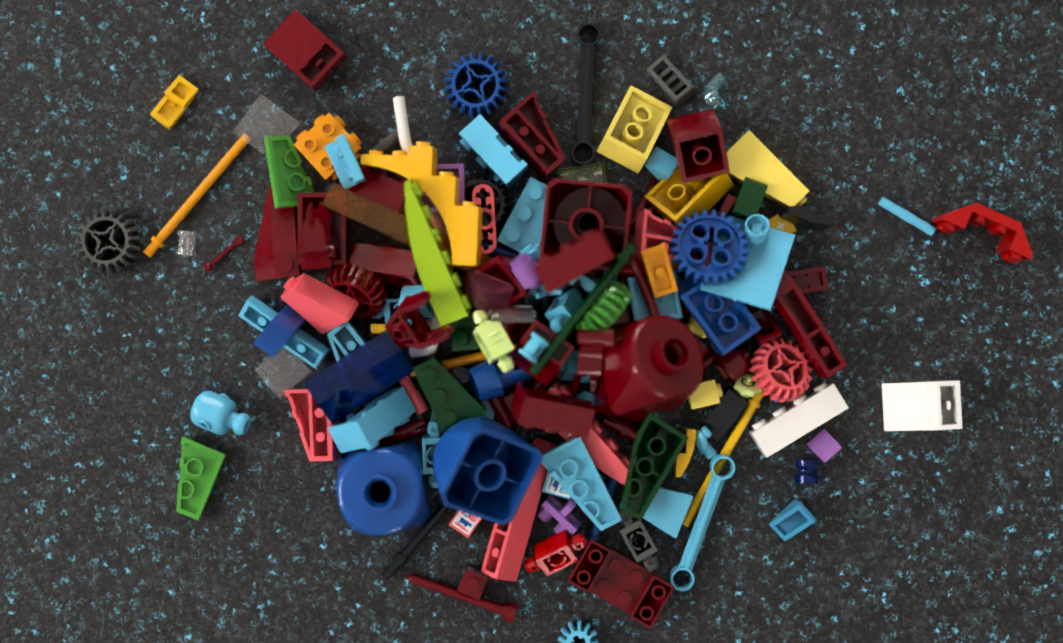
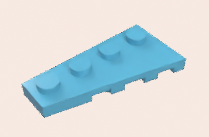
[541,437,622,531]

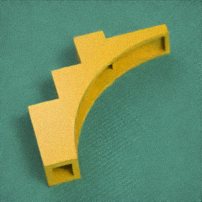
[360,142,483,266]

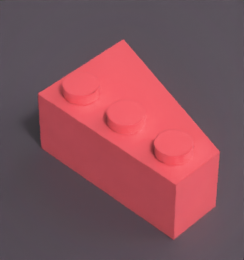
[284,387,341,461]

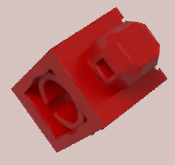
[524,530,588,576]

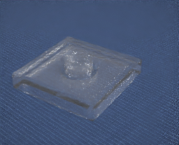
[233,93,300,157]

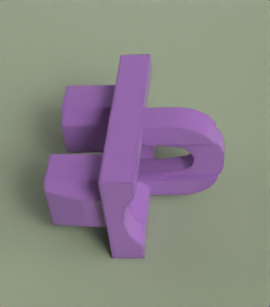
[537,494,582,535]

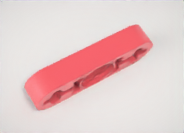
[472,184,497,254]

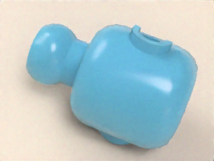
[190,391,252,435]

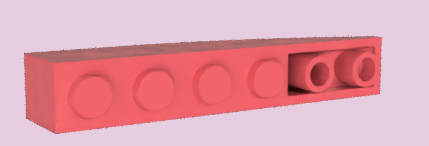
[546,381,631,486]
[481,438,555,582]

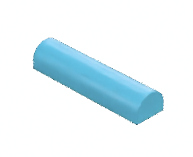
[238,295,331,370]

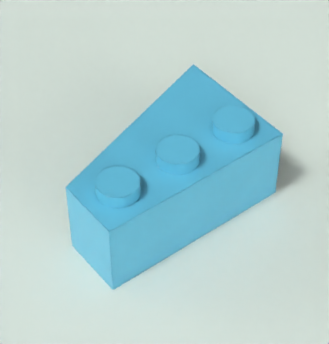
[459,114,528,187]
[497,177,547,253]
[327,320,393,405]
[327,386,416,453]

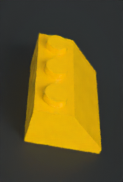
[644,165,734,227]

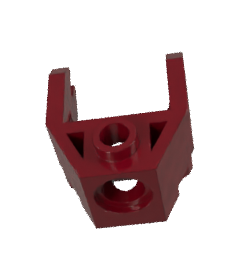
[297,202,336,270]
[385,291,454,349]

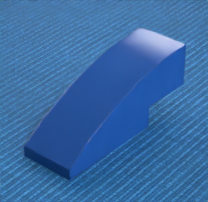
[253,304,307,357]

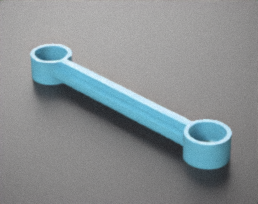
[669,454,735,591]

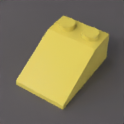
[596,85,672,173]

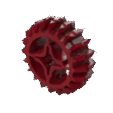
[324,262,388,320]

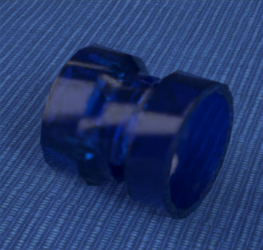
[795,458,820,484]

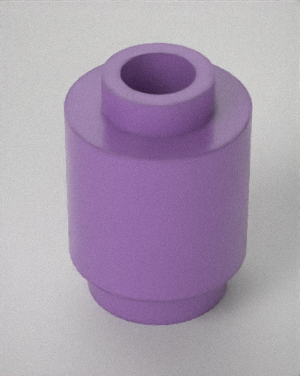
[510,252,542,290]

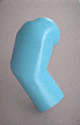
[695,426,717,460]

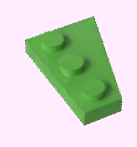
[264,135,315,209]
[176,436,227,520]

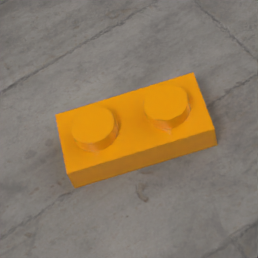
[640,244,678,298]

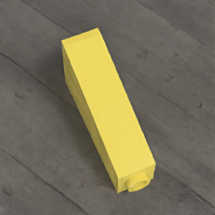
[726,130,809,208]

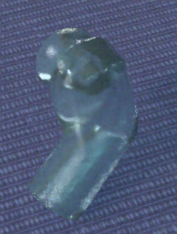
[704,72,727,109]

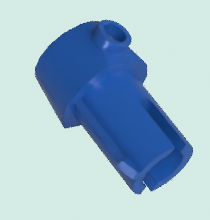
[468,356,534,402]

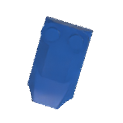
[679,275,762,357]

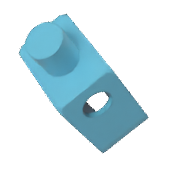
[643,487,694,538]

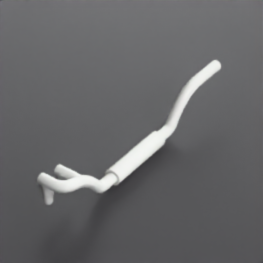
[393,96,453,358]

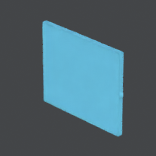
[700,215,795,311]

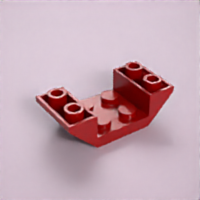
[931,203,1033,264]

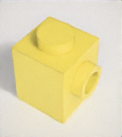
[688,379,723,409]

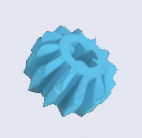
[558,620,598,643]

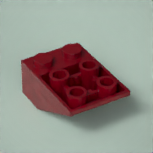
[263,10,347,92]

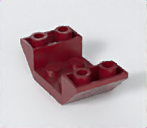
[567,539,675,629]

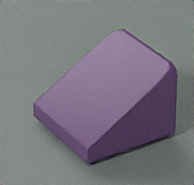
[806,429,842,463]

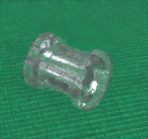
[176,231,199,256]

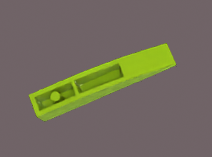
[404,178,472,327]

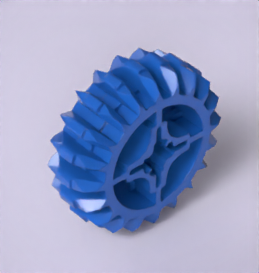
[444,53,508,117]

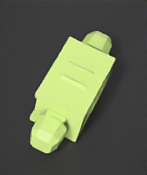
[472,308,515,373]

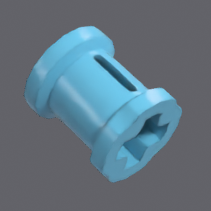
[518,332,550,364]

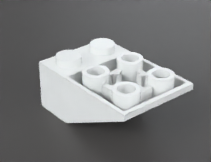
[881,380,963,431]

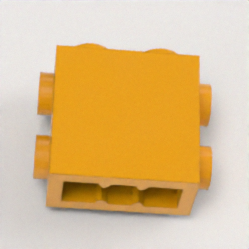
[294,113,363,182]

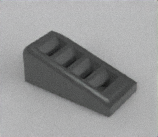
[646,54,696,107]

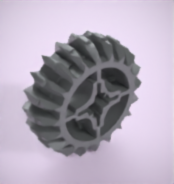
[75,209,141,273]

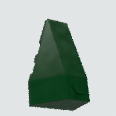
[620,413,689,521]

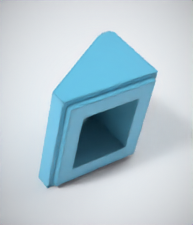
[644,146,677,180]

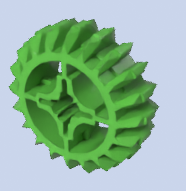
[576,281,632,331]

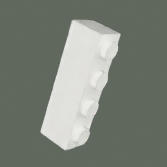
[749,382,848,458]

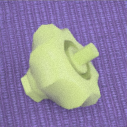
[734,373,762,398]

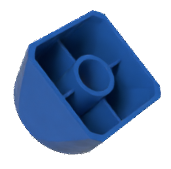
[432,417,543,525]
[336,441,431,536]

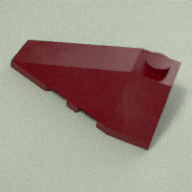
[254,185,303,282]

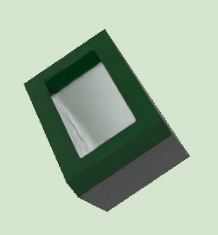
[728,177,768,220]

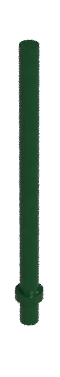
[529,243,638,376]

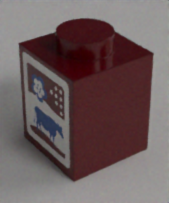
[457,565,488,600]

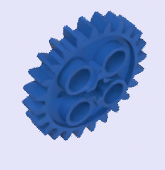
[670,209,749,286]

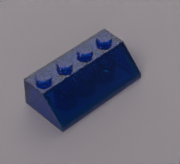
[304,330,414,424]

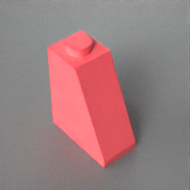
[280,273,359,334]

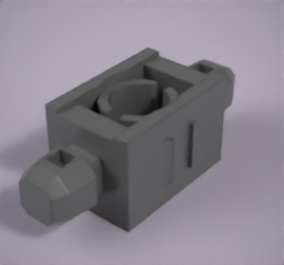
[618,510,659,572]

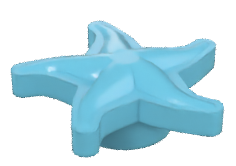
[527,284,566,299]

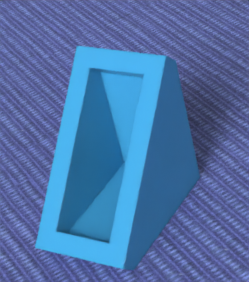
[769,499,817,541]

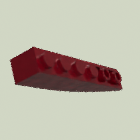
[773,269,847,378]

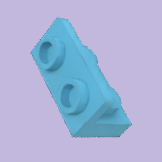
[325,134,366,190]

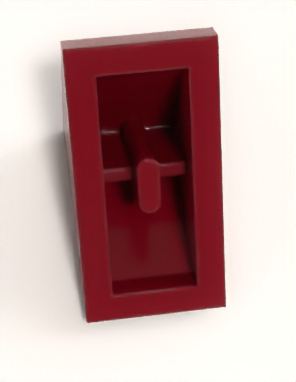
[747,306,782,345]

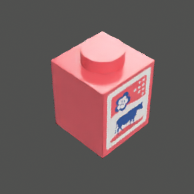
[449,510,482,538]

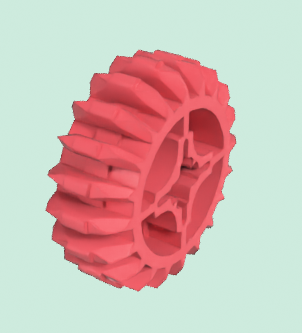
[749,338,813,403]

